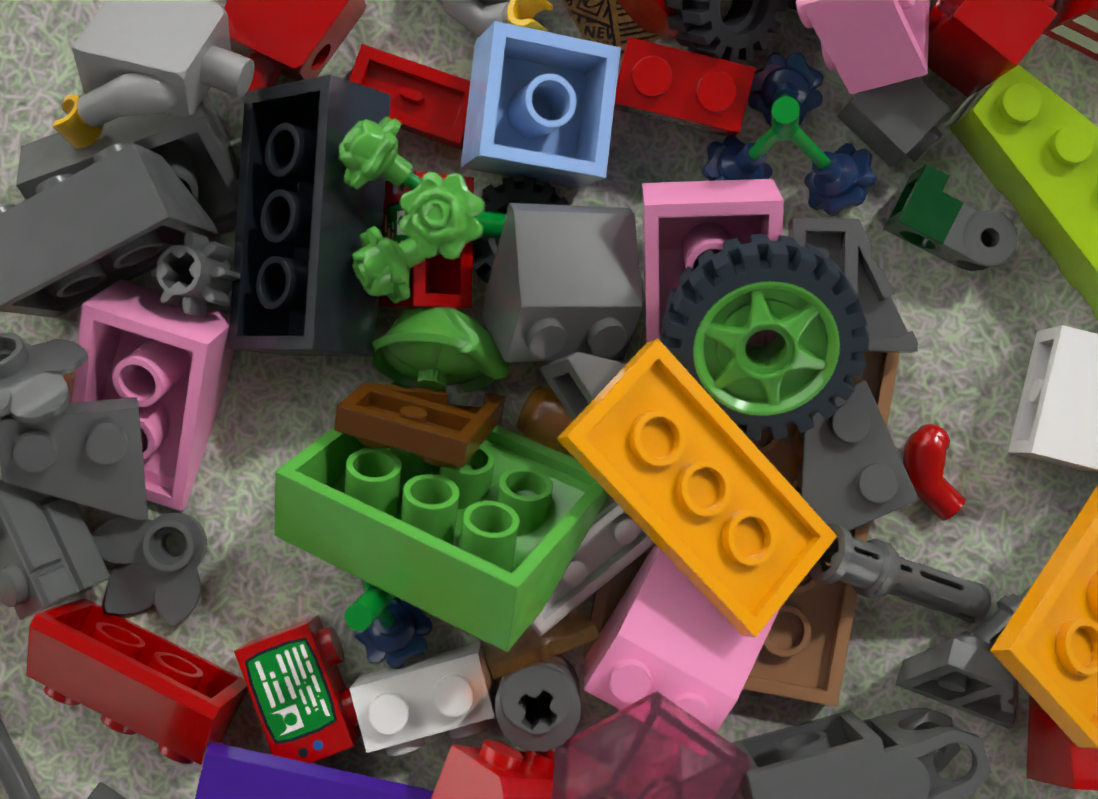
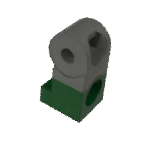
[883,164,1018,271]

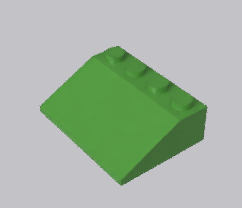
[274,381,609,652]

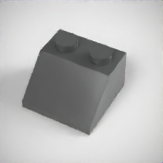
[480,203,642,362]

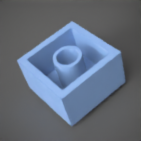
[460,21,621,189]

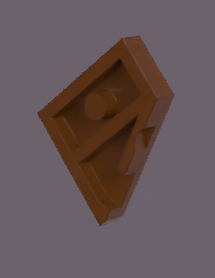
[334,383,506,468]

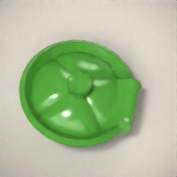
[368,307,510,392]

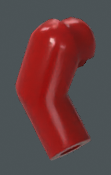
[903,424,966,521]

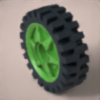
[662,234,869,441]

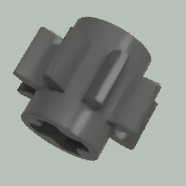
[151,231,240,317]

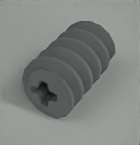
[495,649,581,752]

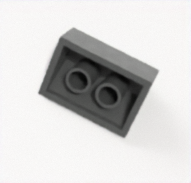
[16,93,240,236]
[0,143,219,318]

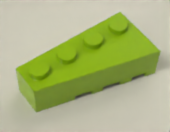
[950,64,1098,320]

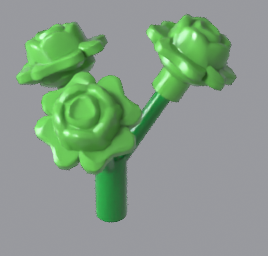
[339,117,506,303]

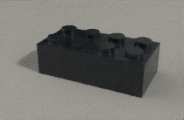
[228,74,391,357]

